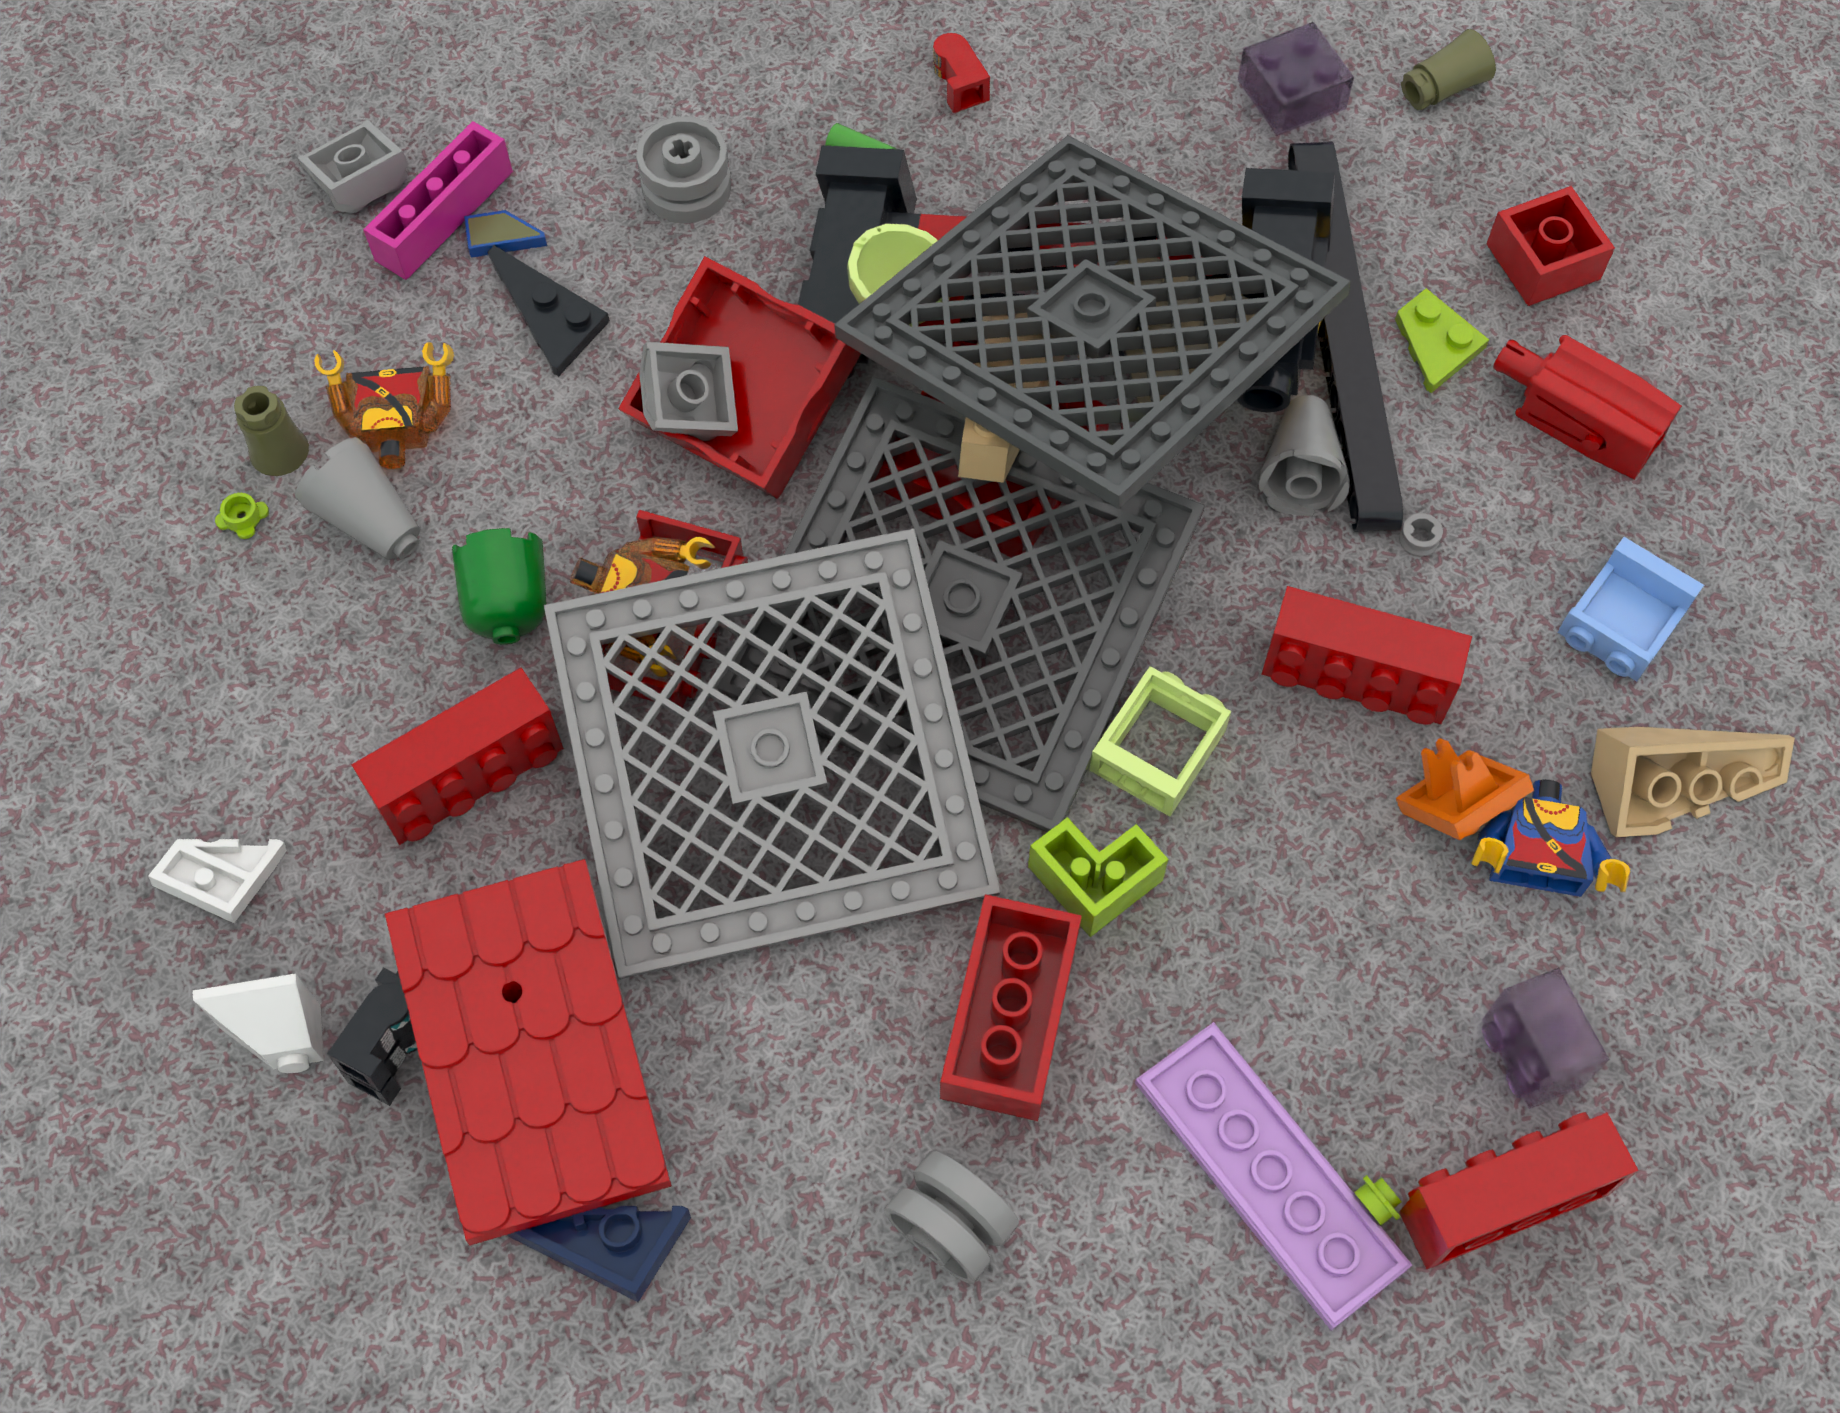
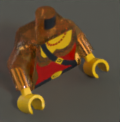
[314,342,454,469]
[570,537,715,677]

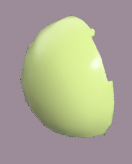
[847,224,951,327]

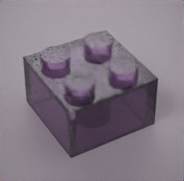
[1238,22,1354,136]
[1482,968,1610,1109]

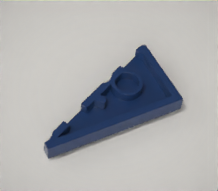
[506,1206,691,1302]

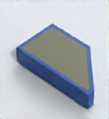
[464,210,547,258]

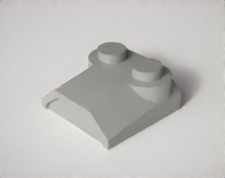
[297,120,408,213]
[639,342,738,441]

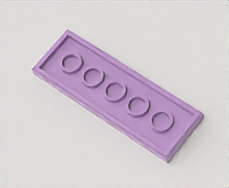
[1135,1022,1412,1330]

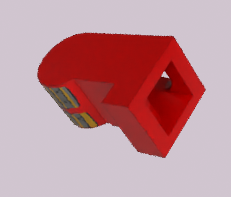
[933,33,990,113]

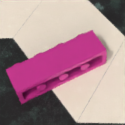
[363,121,513,280]

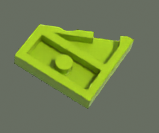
[1395,288,1489,393]

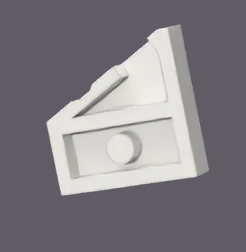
[148,839,287,923]

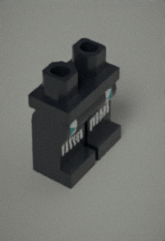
[327,967,418,1106]

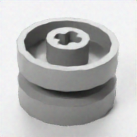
[636,116,731,223]
[884,1151,1019,1284]

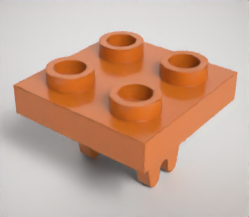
[1396,738,1534,840]

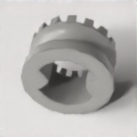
[1399,513,1443,557]

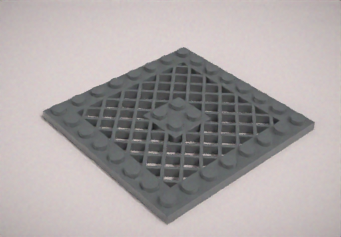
[834,135,1351,509]
[717,376,1205,832]

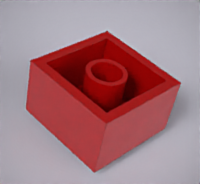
[1486,186,1615,306]

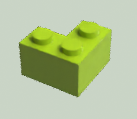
[1028,817,1169,937]

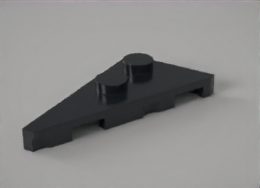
[488,245,610,377]

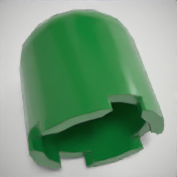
[452,528,547,645]

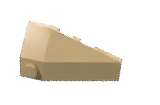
[1591,727,1795,837]

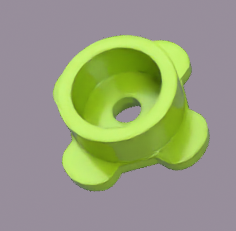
[215,493,269,539]
[1354,1175,1402,1226]

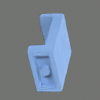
[1557,537,1704,682]

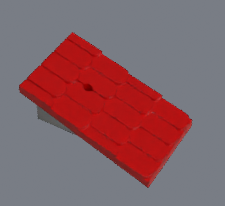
[384,859,672,1246]

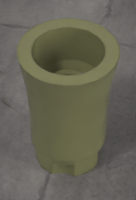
[1401,29,1496,110]
[234,385,309,476]

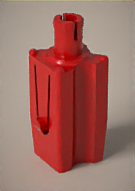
[1493,335,1682,480]

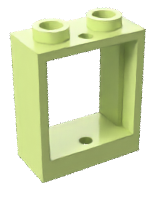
[1089,666,1231,817]

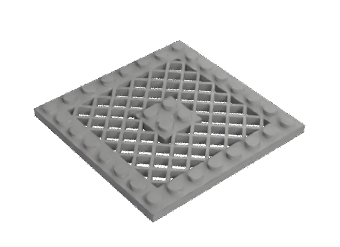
[544,528,1001,979]

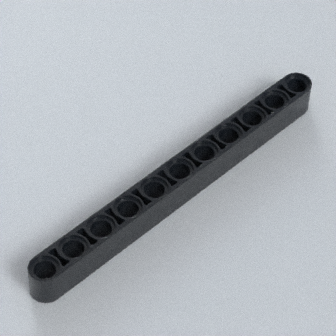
[1288,141,1403,532]

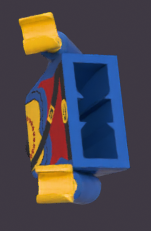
[1471,779,1630,897]

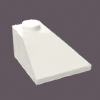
[193,974,324,1073]

